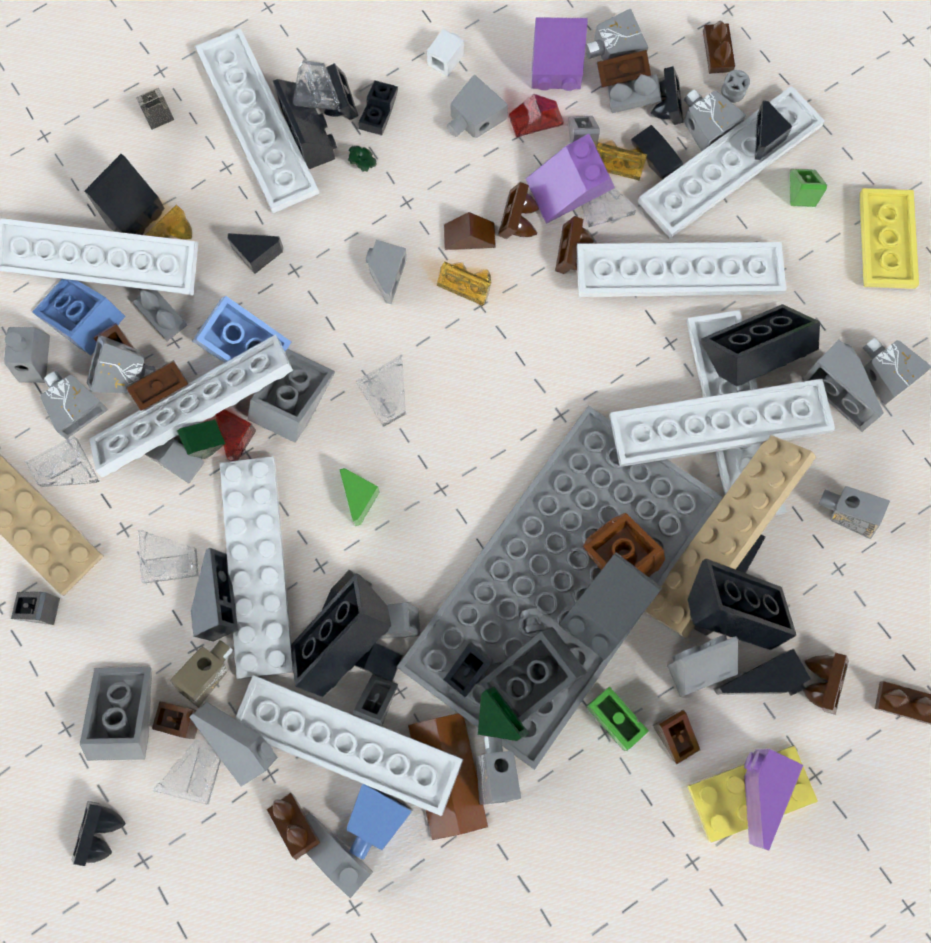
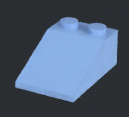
[192,296,291,363]

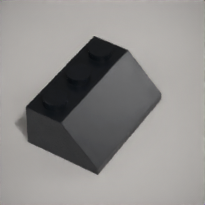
[273,79,337,169]

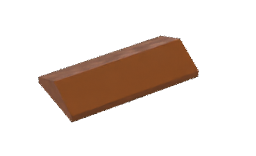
[408,713,488,840]

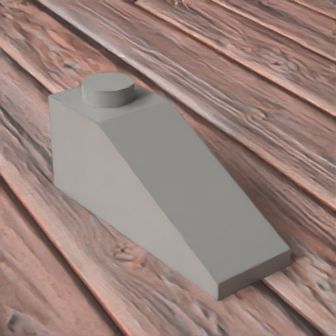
[190,702,278,786]
[306,812,373,898]

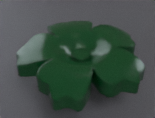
[348,146,377,172]

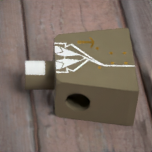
[170,640,233,708]

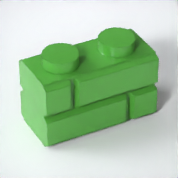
[586,687,649,751]

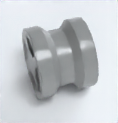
[721,70,750,103]
[519,608,547,633]

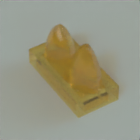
[596,140,647,181]
[145,204,192,240]
[437,261,492,306]

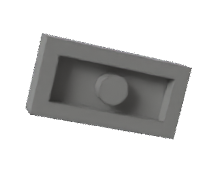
[608,74,662,113]
[133,289,187,341]

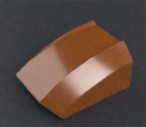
[582,513,665,577]

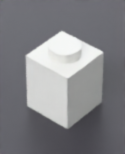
[427,29,464,76]

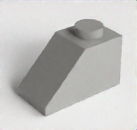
[366,240,407,304]

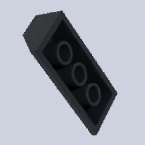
[701,304,820,386]
[687,559,797,650]
[291,573,391,697]

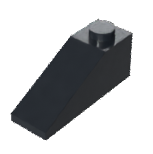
[191,548,238,642]
[714,649,811,696]

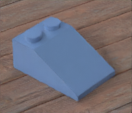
[32,279,125,356]

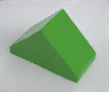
[790,169,827,207]
[339,468,380,526]

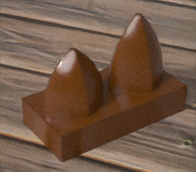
[703,21,735,74]
[597,50,651,88]
[498,182,539,239]
[555,216,594,274]
[126,360,188,411]
[803,653,849,715]
[875,681,931,725]
[267,793,321,860]

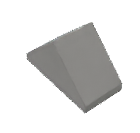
[568,116,600,148]
[145,438,205,483]

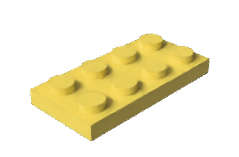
[859,188,919,289]
[687,746,818,843]

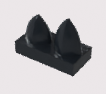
[314,63,359,120]
[650,66,684,125]
[71,801,126,866]

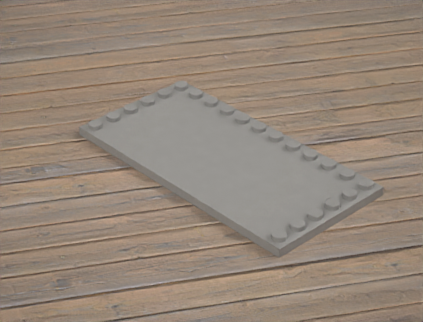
[397,405,723,770]

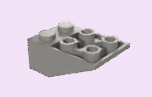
[667,635,738,697]

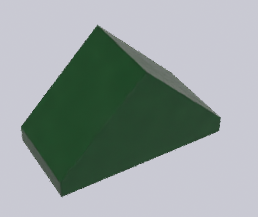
[177,419,226,459]
[477,686,529,741]

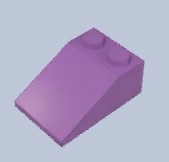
[532,17,588,91]
[526,134,615,224]
[744,749,803,851]

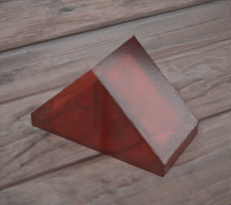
[509,94,564,137]
[215,409,256,462]

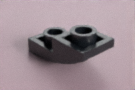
[359,80,398,135]
[631,125,683,180]

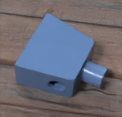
[346,784,412,860]

